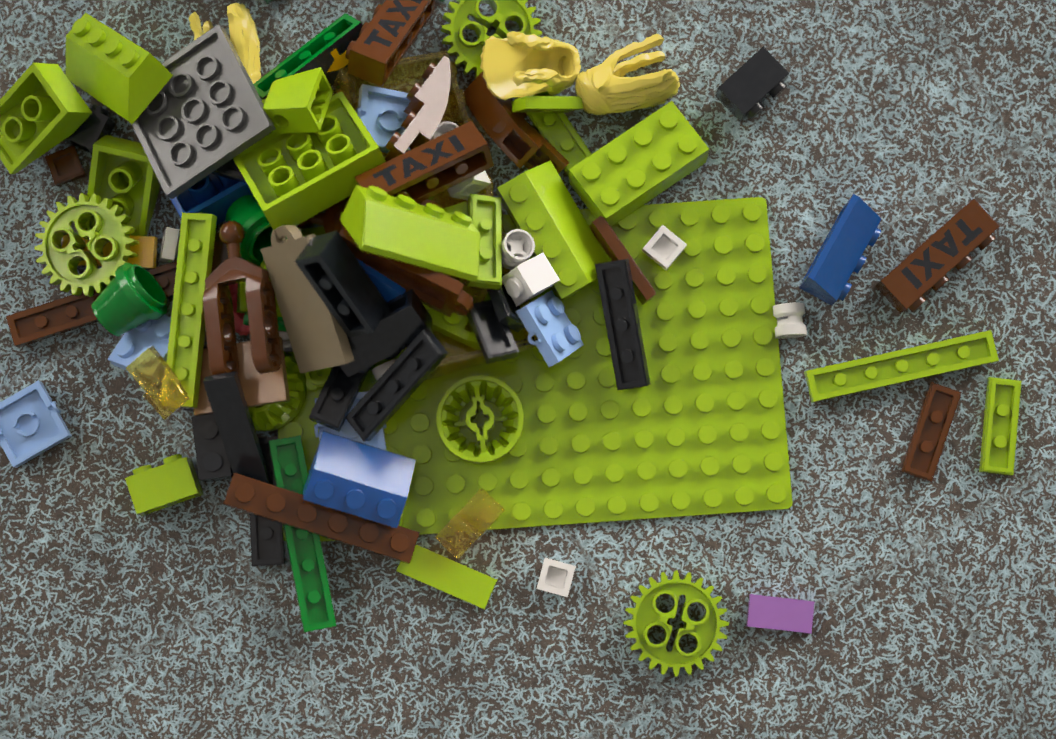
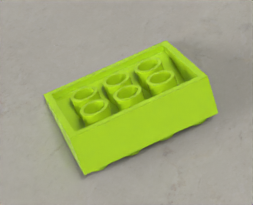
[233,91,386,230]

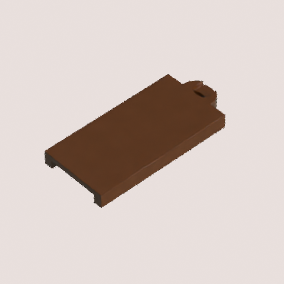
[339,226,474,317]

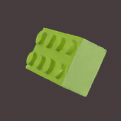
[569,101,709,227]

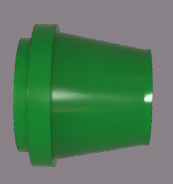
[226,195,297,266]
[91,263,168,337]

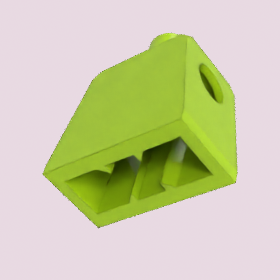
[262,67,333,134]

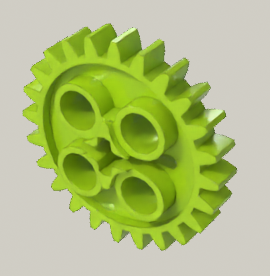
[440,0,542,79]
[34,193,139,297]
[623,570,729,676]

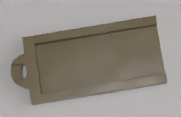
[261,225,354,374]

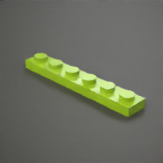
[162,212,217,408]
[804,330,999,403]

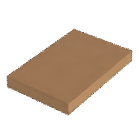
[193,336,290,416]

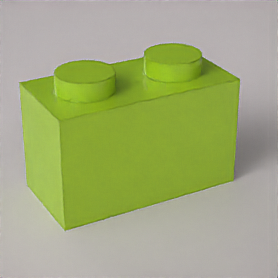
[125,454,204,516]

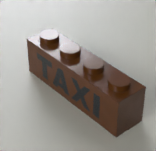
[345,0,435,87]
[355,121,494,204]
[875,199,1000,314]

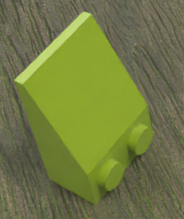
[0,63,92,174]
[86,135,161,236]

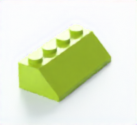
[65,12,173,125]
[496,160,609,300]
[340,185,480,282]

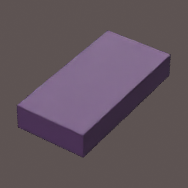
[746,594,815,634]

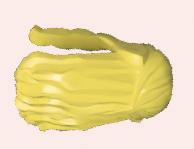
[189,3,261,84]
[480,31,581,100]
[575,34,680,115]

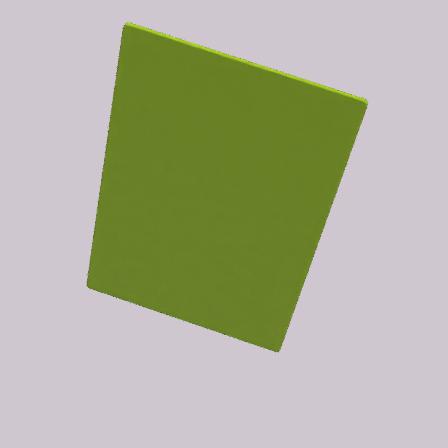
[278,197,793,543]

